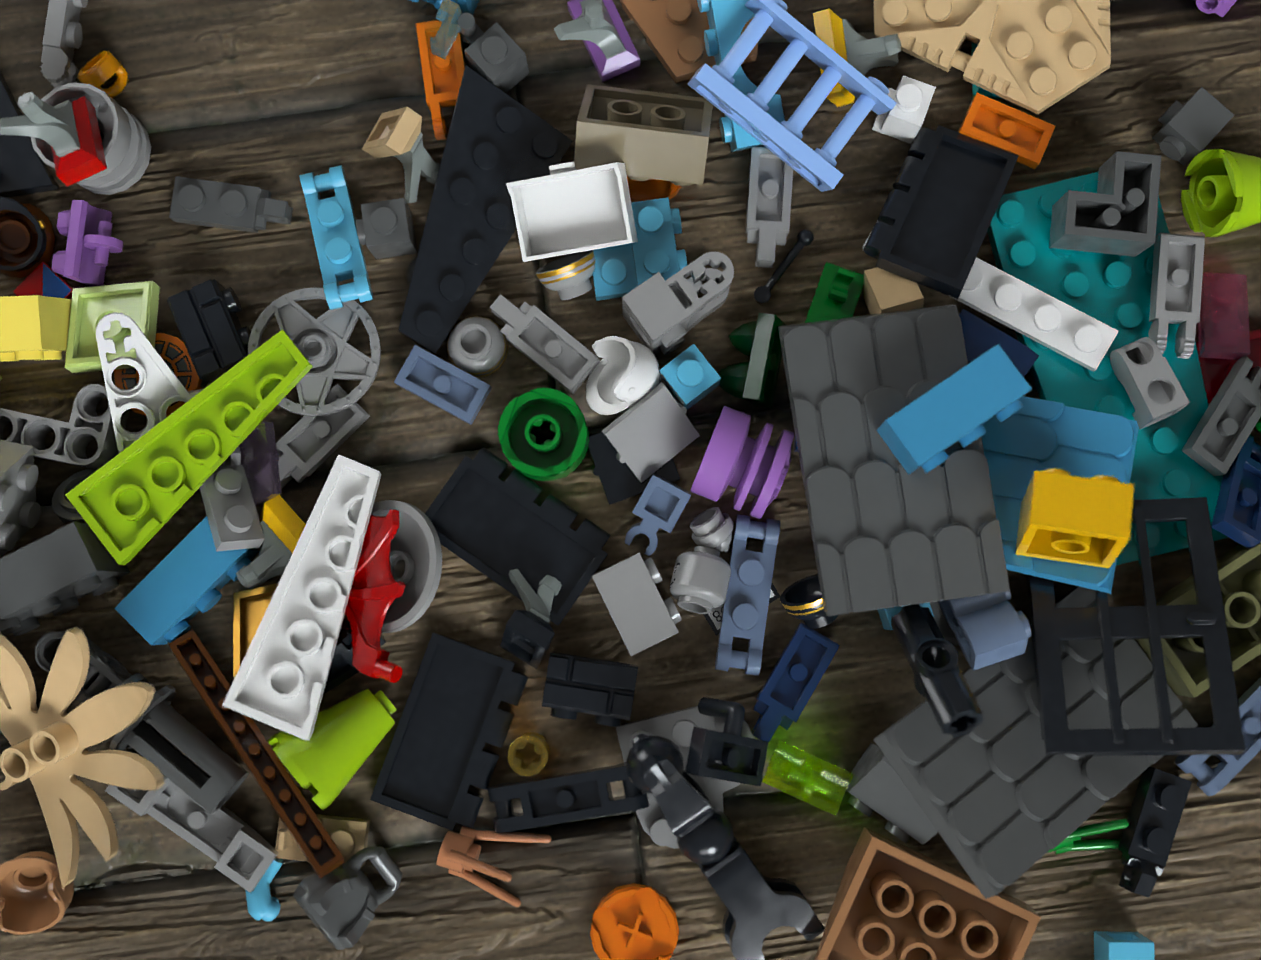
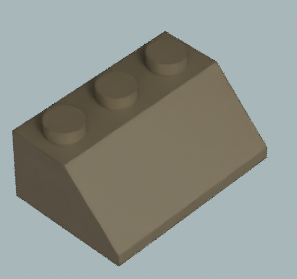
[574,84,713,186]

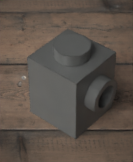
[1152,87,1234,166]
[356,198,418,260]

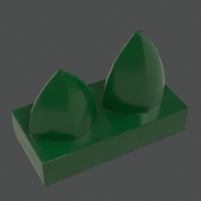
[717,313,786,409]

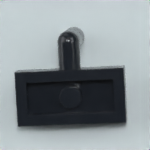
[685,697,769,787]

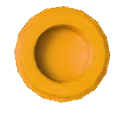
[77,51,128,98]

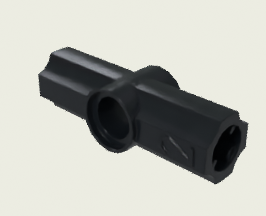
[891,604,983,738]

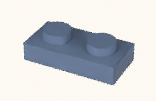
[394,345,492,425]

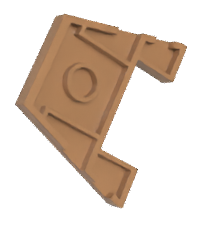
[619,0,758,83]

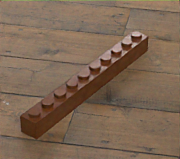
[168,629,345,879]

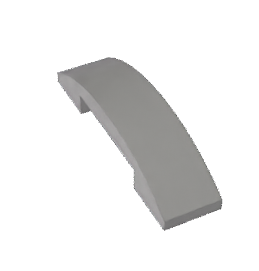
[105,752,279,893]

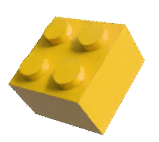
[1015,468,1134,568]

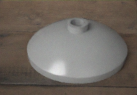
[371,500,442,633]

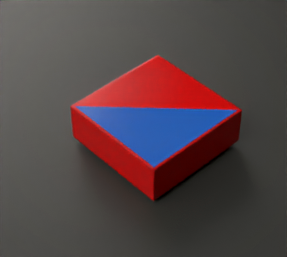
[13,262,73,299]

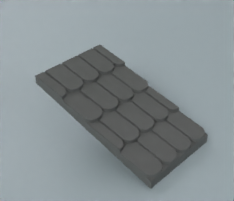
[778,305,1010,616]
[873,586,1198,899]

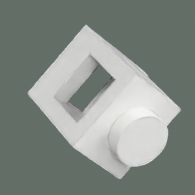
[872,75,936,144]

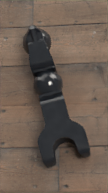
[626,733,825,960]

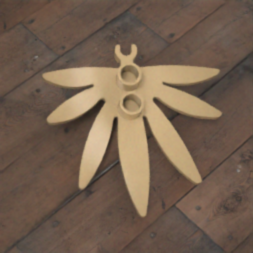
[0,627,164,888]

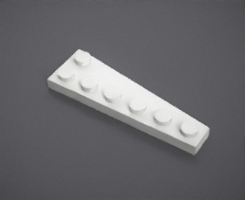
[222,454,381,741]

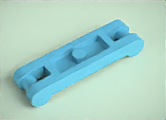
[300,165,373,310]

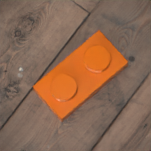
[958,93,1056,169]

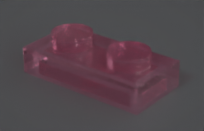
[1198,272,1250,360]

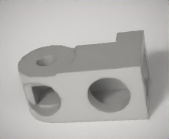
[1110,337,1190,430]

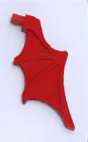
[345,509,406,683]

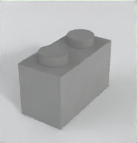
[592,552,682,656]

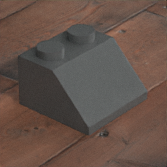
[842,743,938,845]

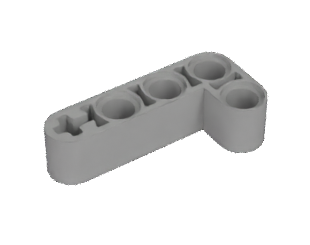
[0,384,129,469]

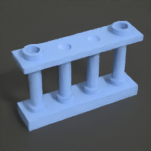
[687,0,897,192]

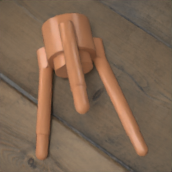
[437,826,551,907]

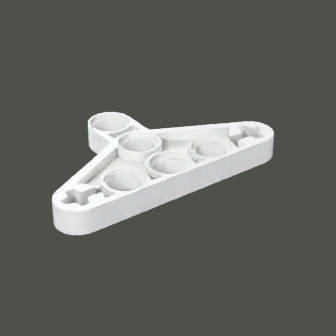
[96,312,203,453]

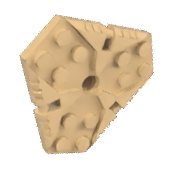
[874,0,1111,114]

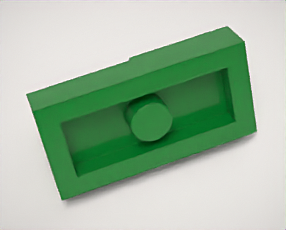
[804,262,864,323]

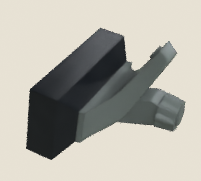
[500,569,562,669]

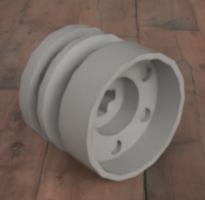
[31,82,151,195]

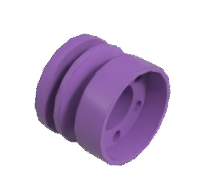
[690,406,794,519]

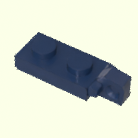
[751,623,840,742]

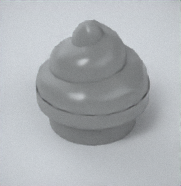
[690,507,734,552]

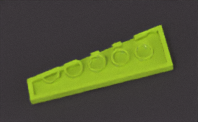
[65,329,313,565]

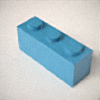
[876,344,1032,475]
[114,516,259,646]

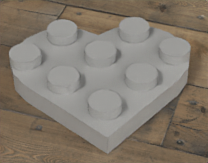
[616,706,754,849]

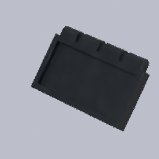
[864,125,1019,299]
[425,447,611,626]
[370,632,528,831]

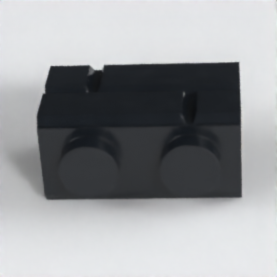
[167,279,251,384]
[542,652,638,727]

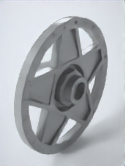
[248,288,381,416]

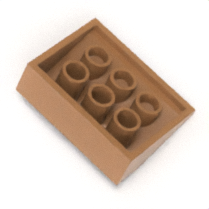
[814,826,1041,960]

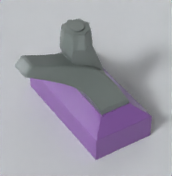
[554,0,640,82]

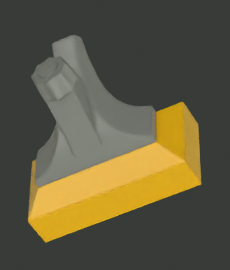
[813,8,901,107]
[236,493,306,589]

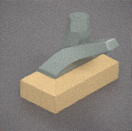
[362,107,440,203]

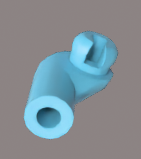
[245,858,284,922]

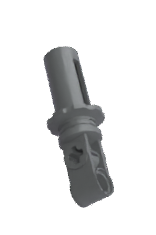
[35,631,249,815]

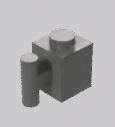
[458,13,529,93]

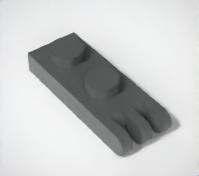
[1181,356,1261,477]

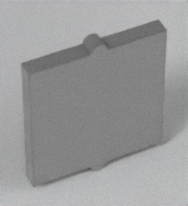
[602,382,700,483]

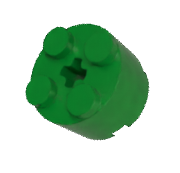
[498,388,589,481]

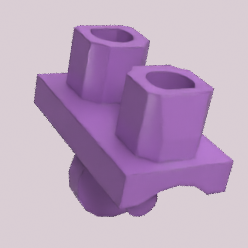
[51,200,124,286]

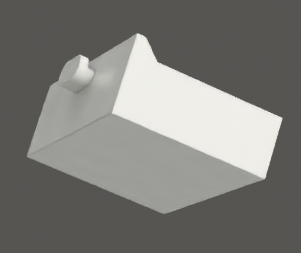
[506,162,638,262]

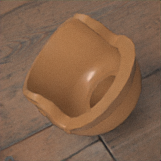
[0,851,75,935]

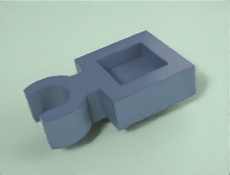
[625,473,692,556]

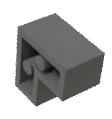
[1049,151,1161,257]

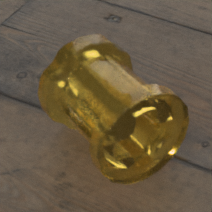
[508,732,550,776]

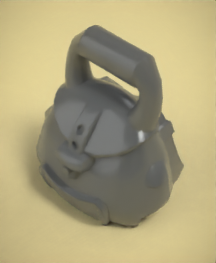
[293,847,402,950]

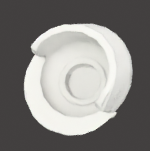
[586,336,660,415]

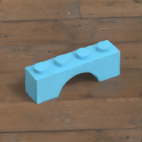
[697,0,785,152]

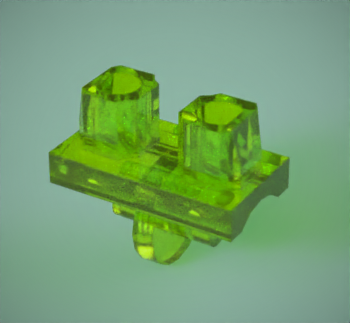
[762,740,854,816]

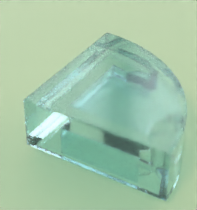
[430,0,462,59]

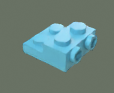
[593,197,687,301]

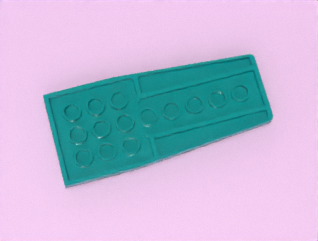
[987,172,1228,565]

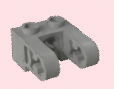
[622,251,734,355]

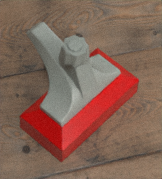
[0,92,107,187]

